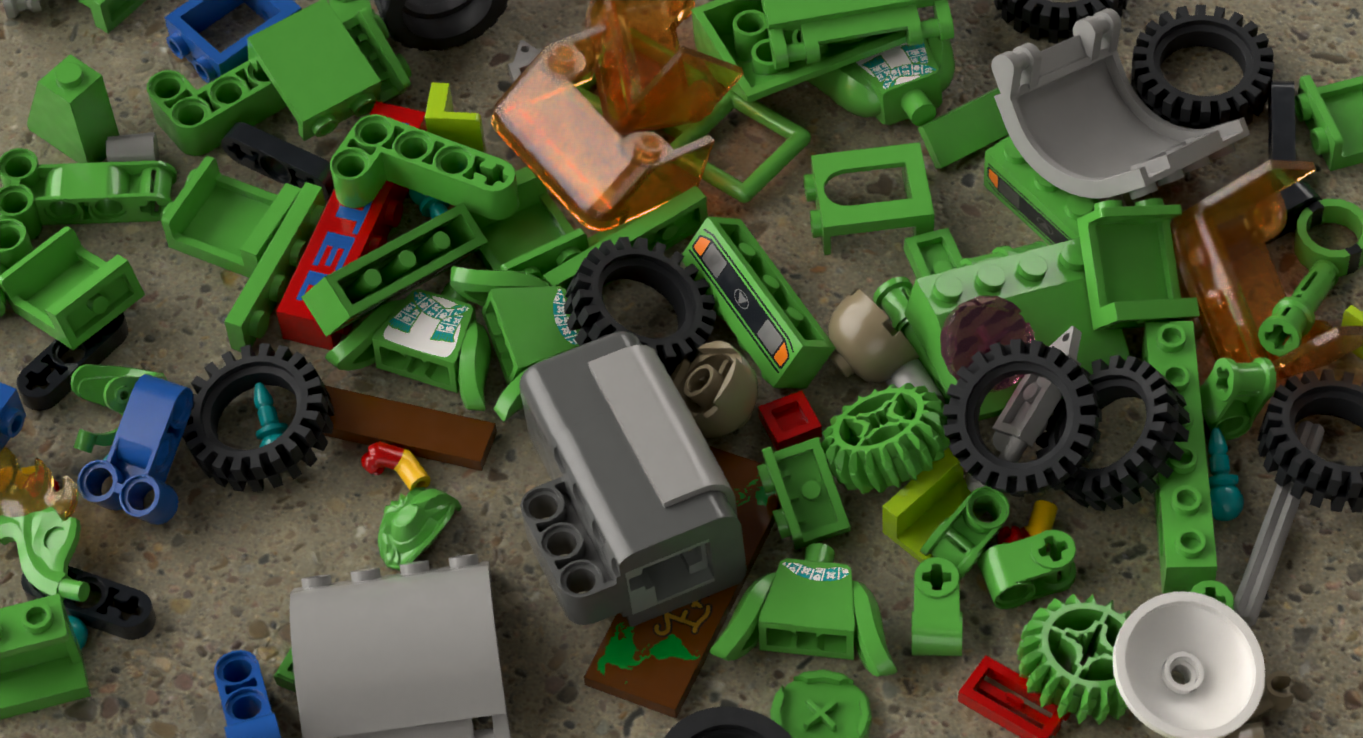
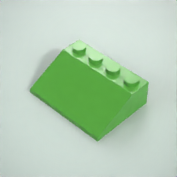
[691,0,907,103]
[904,238,1130,421]

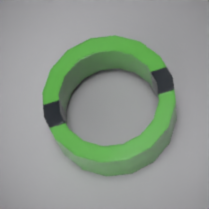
[1294,199,1363,277]

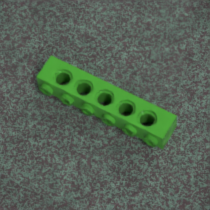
[1141,321,1217,594]

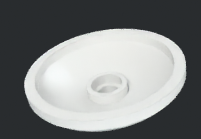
[1113,591,1265,738]

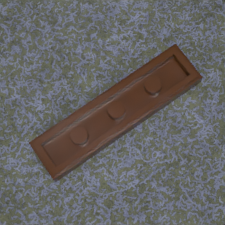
[323,385,497,471]

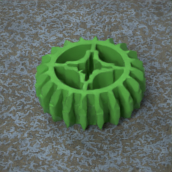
[821,383,951,494]
[1017,593,1131,725]

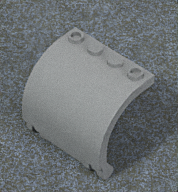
[991,8,1250,199]
[289,554,511,738]

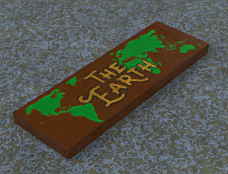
[584,445,780,718]

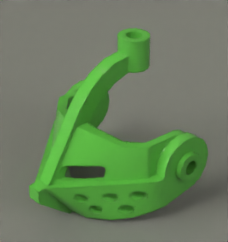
[70,364,168,453]

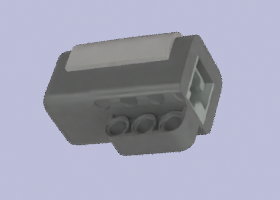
[519,331,747,627]

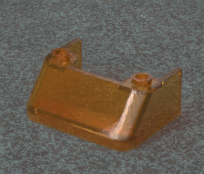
[585,0,744,135]
[491,23,715,231]
[1170,160,1363,381]

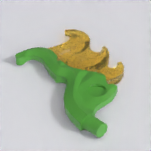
[0,447,90,602]

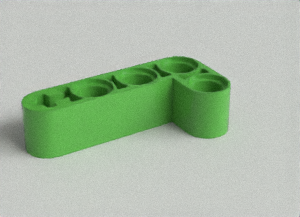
[147,60,287,156]
[330,114,520,220]

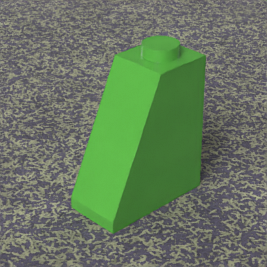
[27,54,120,163]

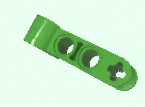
[0,148,177,240]

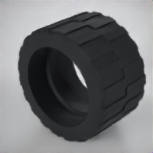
[374,0,508,51]

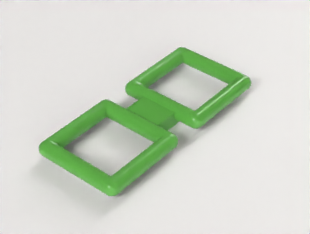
[565,30,811,203]

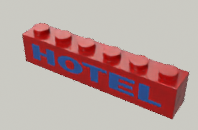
[276,101,427,350]

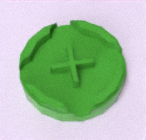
[770,669,872,738]

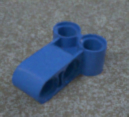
[77,374,194,525]
[214,650,282,738]

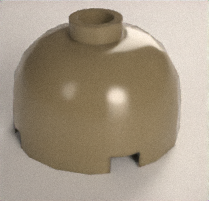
[828,289,919,383]
[670,340,758,439]

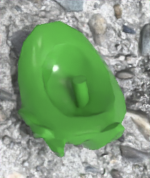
[378,487,462,571]

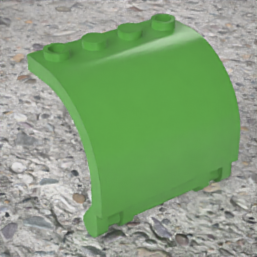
[761,0,954,69]

